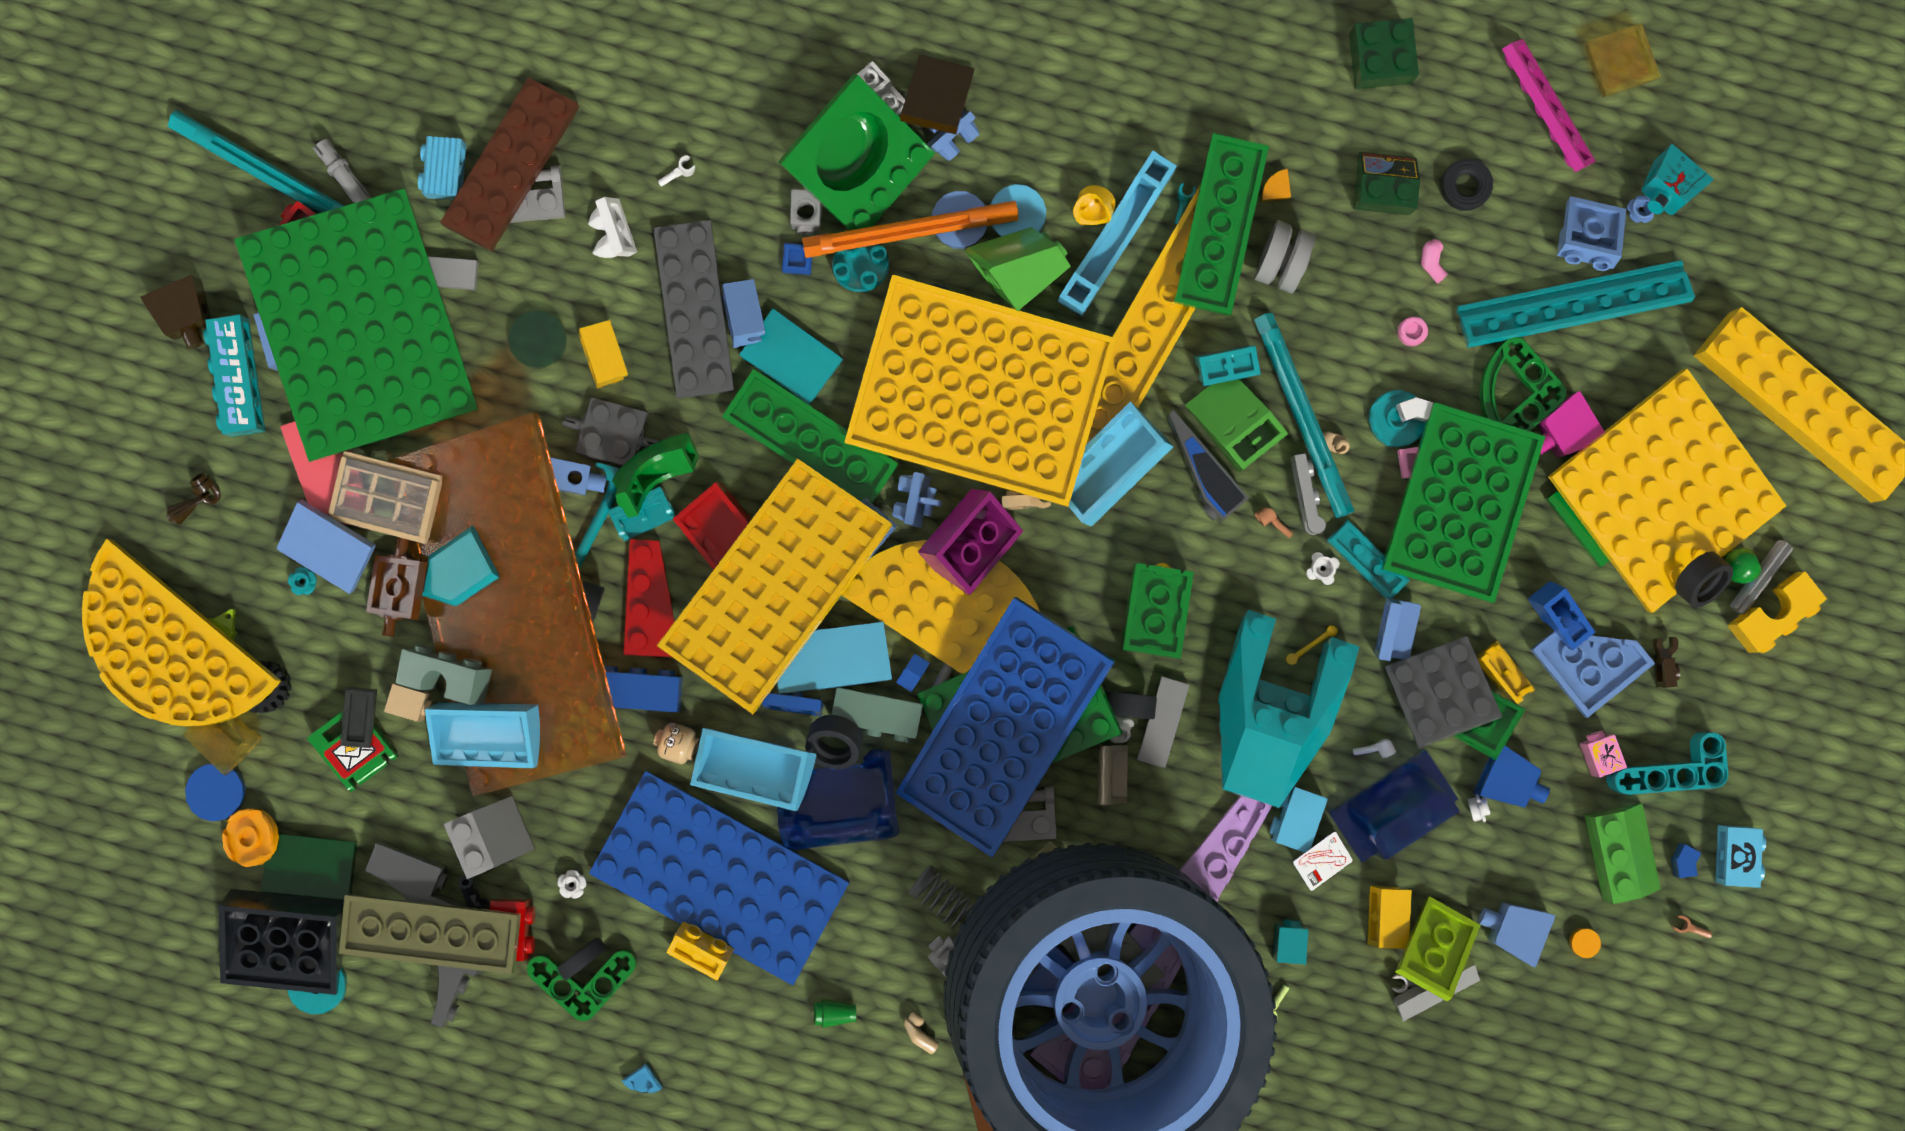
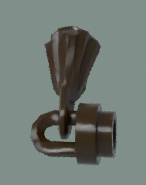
[166,472,221,525]

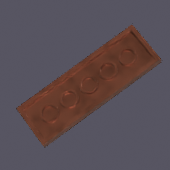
[440,78,580,252]

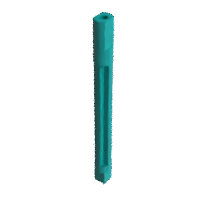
[167,110,344,213]
[1254,313,1355,518]

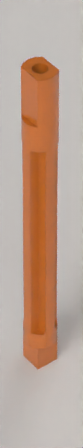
[802,200,1019,258]

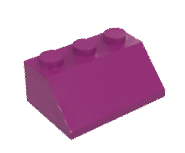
[918,489,1023,595]

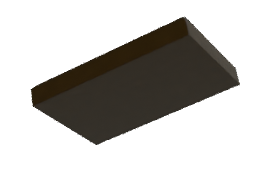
[900,55,975,135]

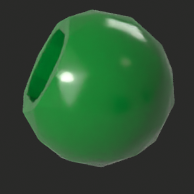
[1725,547,1761,584]

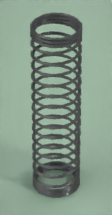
[908,865,1040,983]

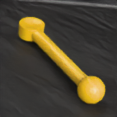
[1286,625,1338,665]

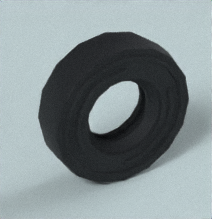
[1441,159,1493,211]
[557,937,607,980]

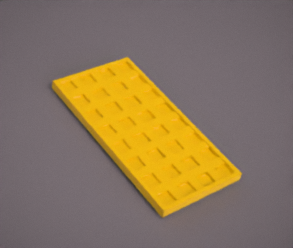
[657,459,892,715]

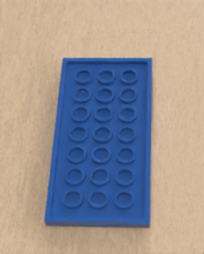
[896,597,1116,858]
[589,770,850,985]

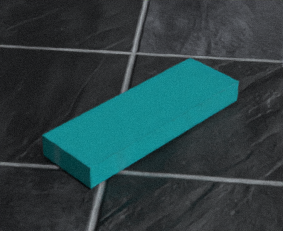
[1326,520,1410,599]

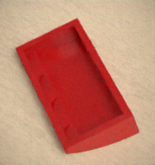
[673,482,752,570]

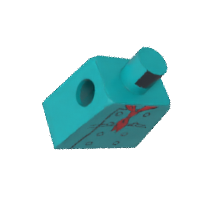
[1641,144,1714,215]

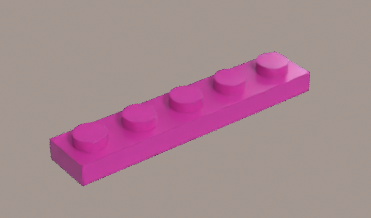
[1502,39,1596,172]

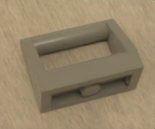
[1097,744,1128,805]

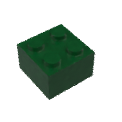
[1349,18,1419,90]

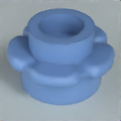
[1627,195,1654,223]

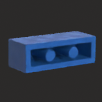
[589,665,683,712]

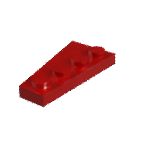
[624,539,675,657]

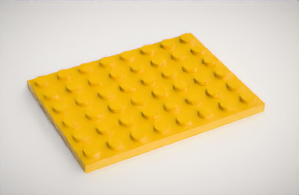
[844,274,1117,507]

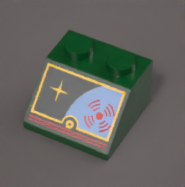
[1353,152,1420,215]

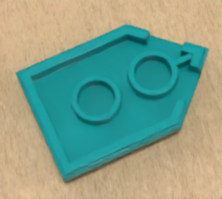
[422,526,500,606]

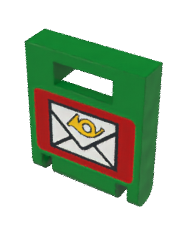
[307,710,399,792]

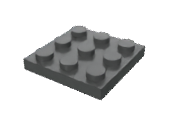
[1385,636,1502,749]

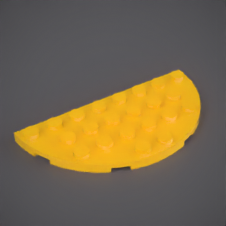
[82,539,281,726]
[842,540,1040,674]

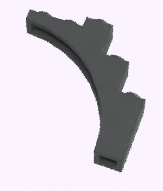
[365,841,481,1028]

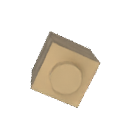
[384,684,434,722]

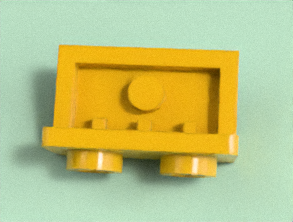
[666,921,734,981]

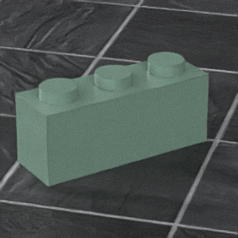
[831,687,923,743]

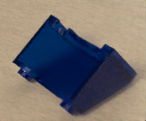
[777,749,900,850]

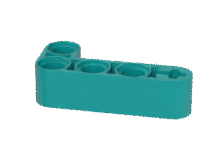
[1606,731,1729,795]

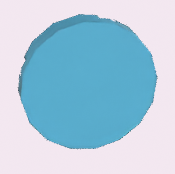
[990,184,1046,237]

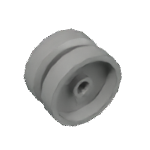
[1254,220,1316,294]

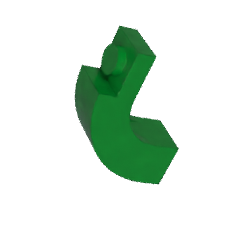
[612,432,699,518]

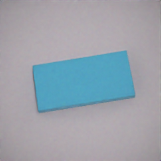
[775,622,892,695]

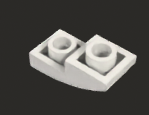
[857,61,905,117]

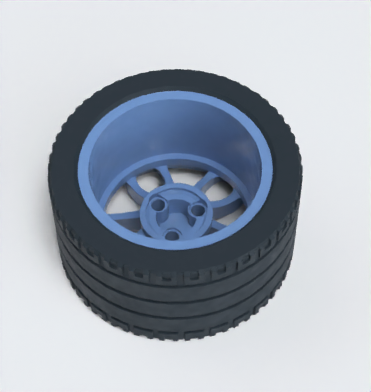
[943,843,1277,1131]

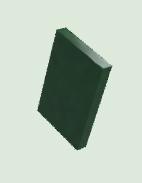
[261,833,358,900]

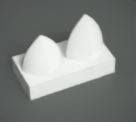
[588,197,638,258]

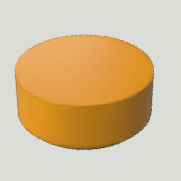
[1569,928,1601,958]

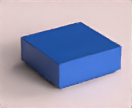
[782,243,813,275]

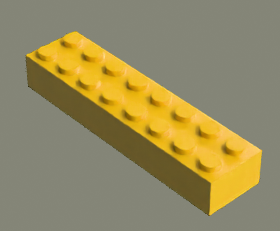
[1693,307,1905,503]

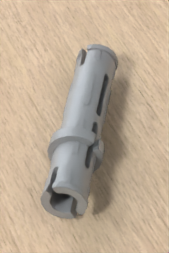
[313,139,371,203]

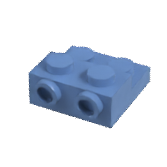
[1557,196,1626,271]

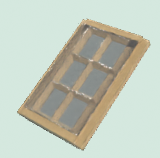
[328,451,443,544]

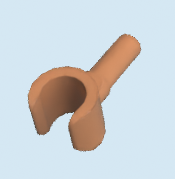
[1255,507,1293,538]
[1672,915,1712,938]

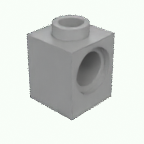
[790,190,822,235]

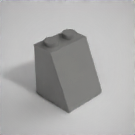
[444,796,536,879]

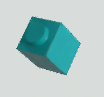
[1272,919,1309,965]

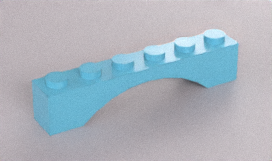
[1058,151,1177,318]

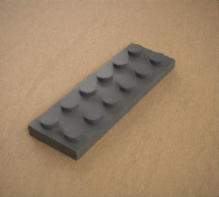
[654,220,735,399]

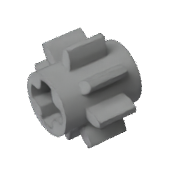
[927,936,954,972]

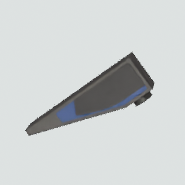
[1167,410,1249,522]

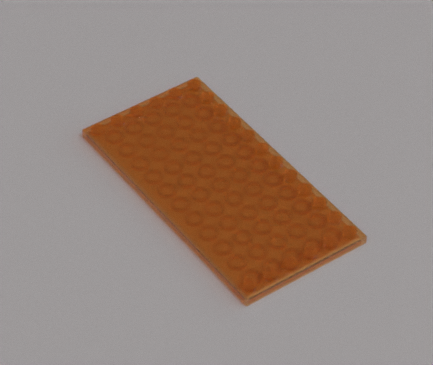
[388,412,627,796]

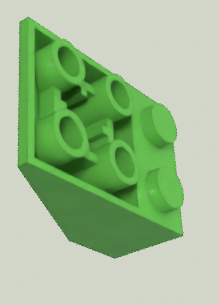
[1185,379,1288,473]

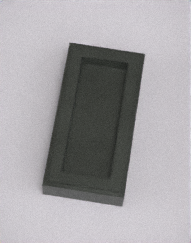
[340,687,377,748]

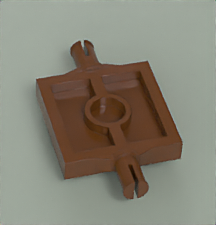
[366,537,428,637]

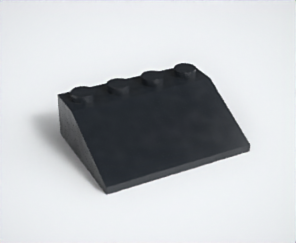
[219,889,344,995]

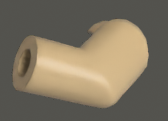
[1304,431,1350,455]
[904,1012,939,1054]

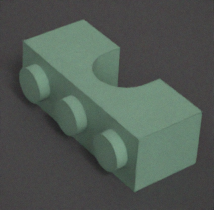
[395,644,492,705]

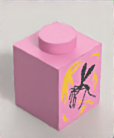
[1579,730,1627,777]

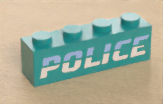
[203,314,266,437]

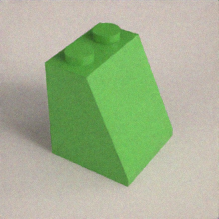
[965,227,1071,311]

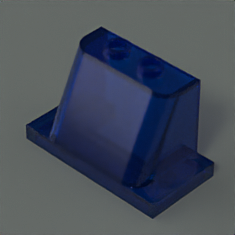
[1328,750,1460,863]

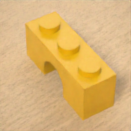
[1727,572,1827,654]

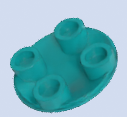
[832,244,889,292]

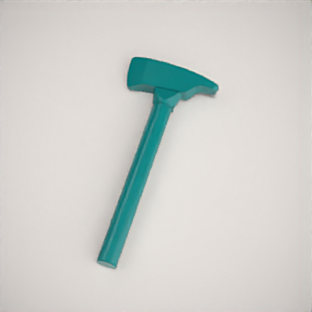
[561,462,619,585]

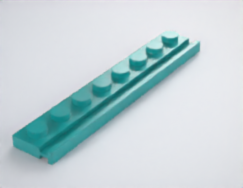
[1456,260,1695,348]

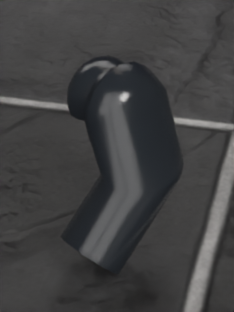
[458,876,490,910]

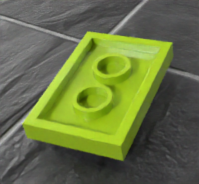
[1395,896,1481,1002]

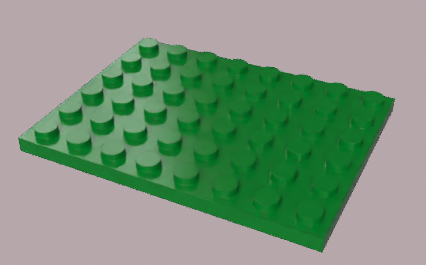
[234,188,479,462]

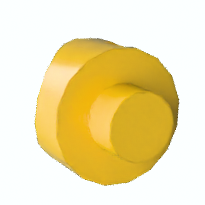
[1073,185,1116,225]

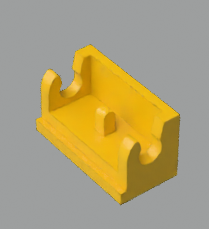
[578,320,628,389]
[1476,641,1535,705]
[1367,886,1412,949]

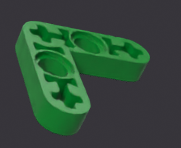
[527,949,638,1021]

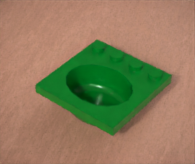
[778,74,935,231]

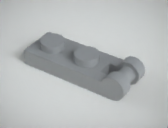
[1290,453,1326,535]

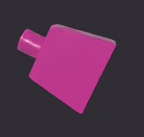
[1537,391,1605,458]

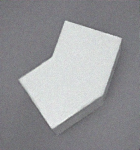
[1396,397,1433,422]

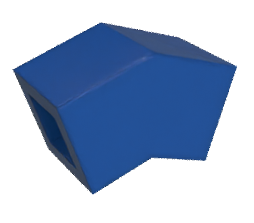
[896,653,930,692]
[1671,843,1701,878]

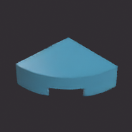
[622,1063,663,1093]

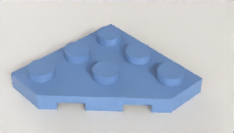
[1530,631,1655,718]

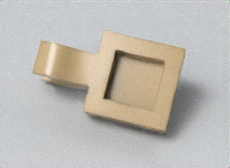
[999,491,1051,510]

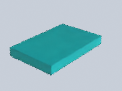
[739,309,843,405]

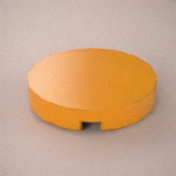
[222,808,279,867]

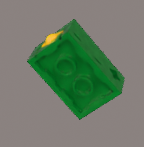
[1120,563,1194,659]

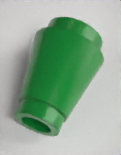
[813,999,856,1028]

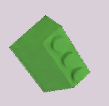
[1584,803,1661,904]

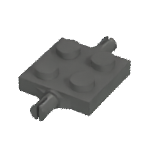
[563,397,661,466]

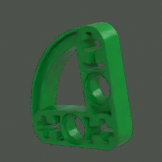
[1480,337,1567,431]

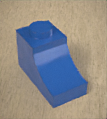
[1528,581,1595,650]

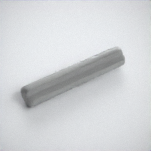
[1730,540,1793,615]

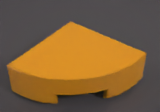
[1261,169,1291,202]

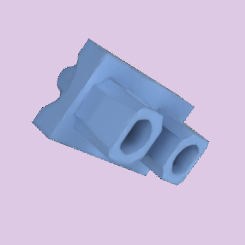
[927,111,980,161]
[892,472,942,528]

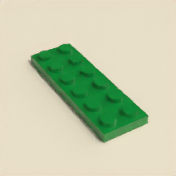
[1174,133,1269,316]
[722,369,899,504]

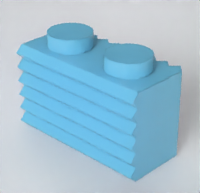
[418,136,467,200]

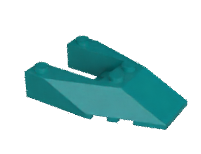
[1218,610,1360,808]

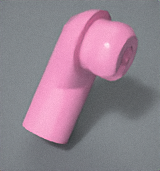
[1421,239,1448,284]

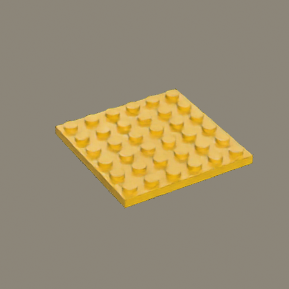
[1548,369,1786,613]

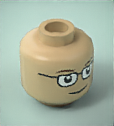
[654,722,699,765]

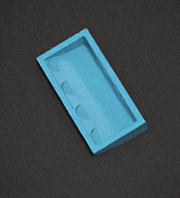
[1069,402,1174,527]
[425,702,540,768]
[690,728,817,811]

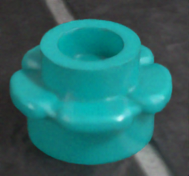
[288,567,317,595]

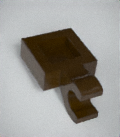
[1653,637,1680,688]

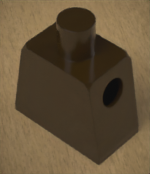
[140,275,211,349]

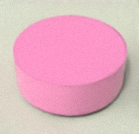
[1397,317,1428,346]

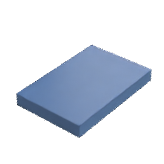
[276,500,376,594]

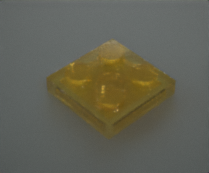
[1584,23,1661,98]

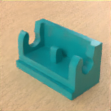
[1194,345,1261,386]
[608,487,676,541]

